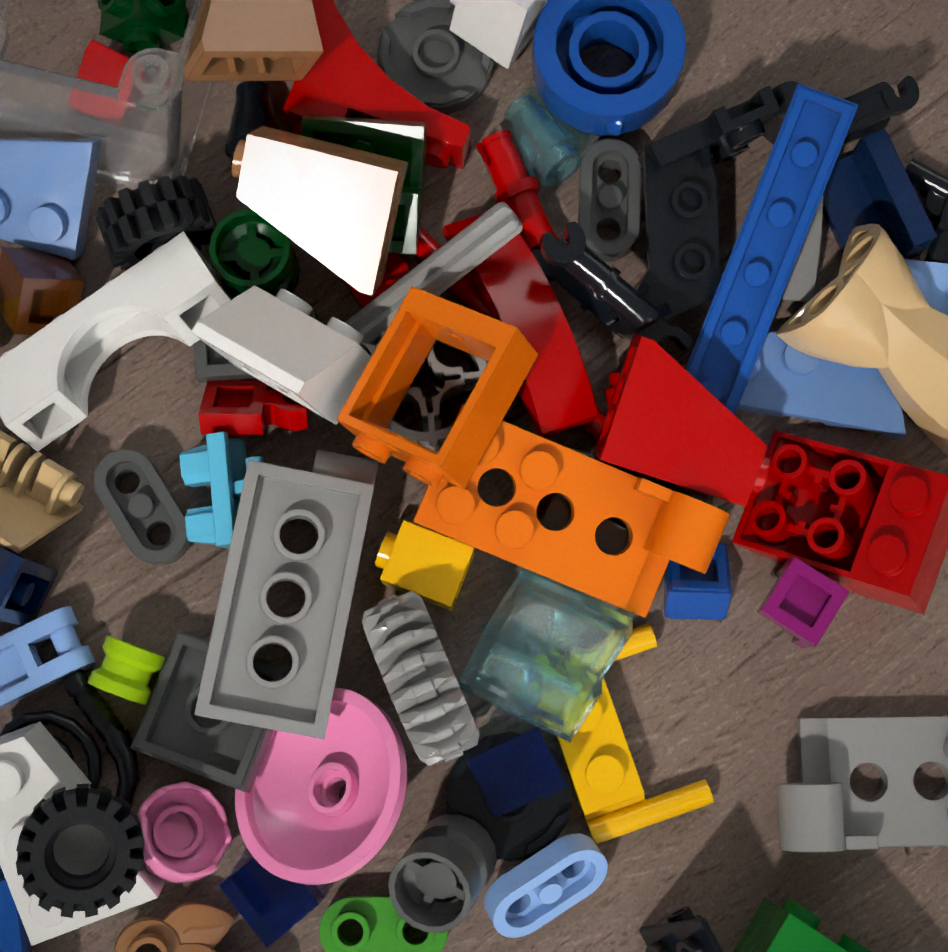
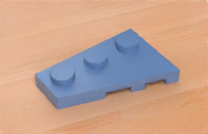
[737,331,907,440]

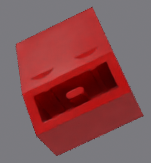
[732,430,948,615]

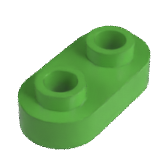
[319,894,448,952]

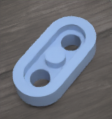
[484,833,608,938]

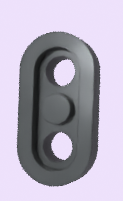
[578,139,641,262]
[93,449,191,565]

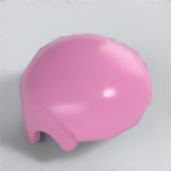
[137,781,232,883]

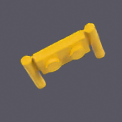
[531,623,714,844]

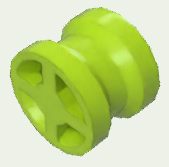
[87,635,166,705]

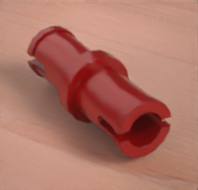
[476,130,559,251]

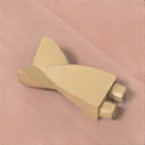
[776,224,948,456]

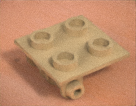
[0,430,84,553]

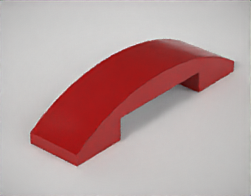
[442,214,598,438]

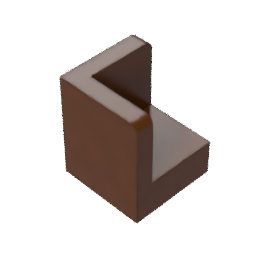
[0,247,84,335]

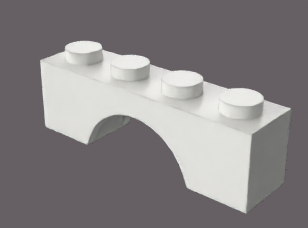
[0,231,232,452]

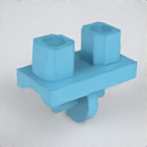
[179,431,264,549]

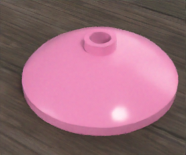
[235,687,407,885]

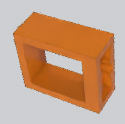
[336,286,538,489]

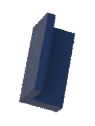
[823,128,937,259]

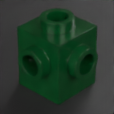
[98,0,189,55]

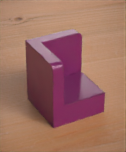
[757,557,850,649]

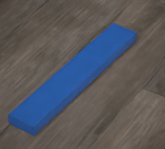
[686,83,858,415]

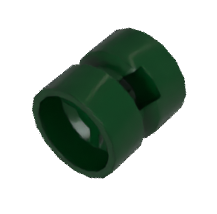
[209,208,300,298]

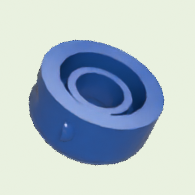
[532,0,686,136]

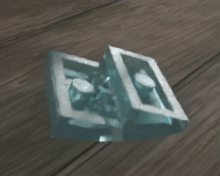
[459,569,633,742]

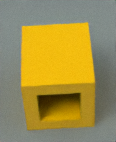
[375,520,474,611]

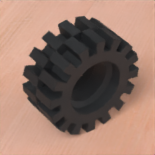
[96,175,217,270]
[16,784,144,918]

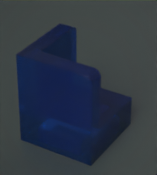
[467,726,567,817]
[219,857,325,948]

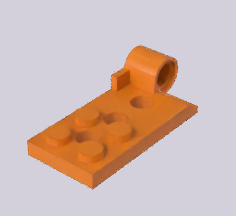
[413,404,730,618]

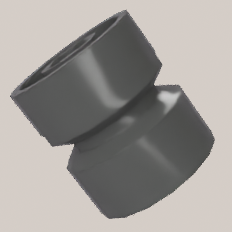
[388,814,497,933]

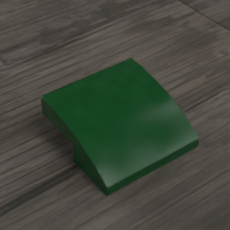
[295,114,428,255]

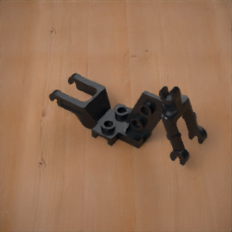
[532,76,919,351]

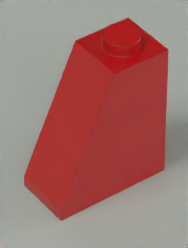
[594,333,770,507]

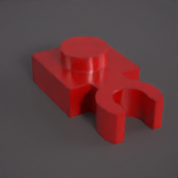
[198,380,311,438]

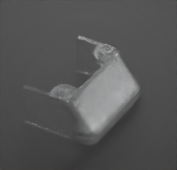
[0,0,212,190]

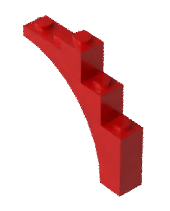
[283,0,471,169]

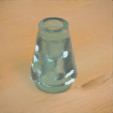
[505,95,582,187]

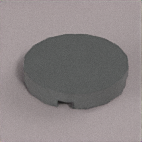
[377,0,494,115]

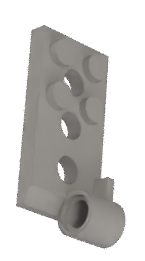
[194,449,379,739]
[777,716,948,852]

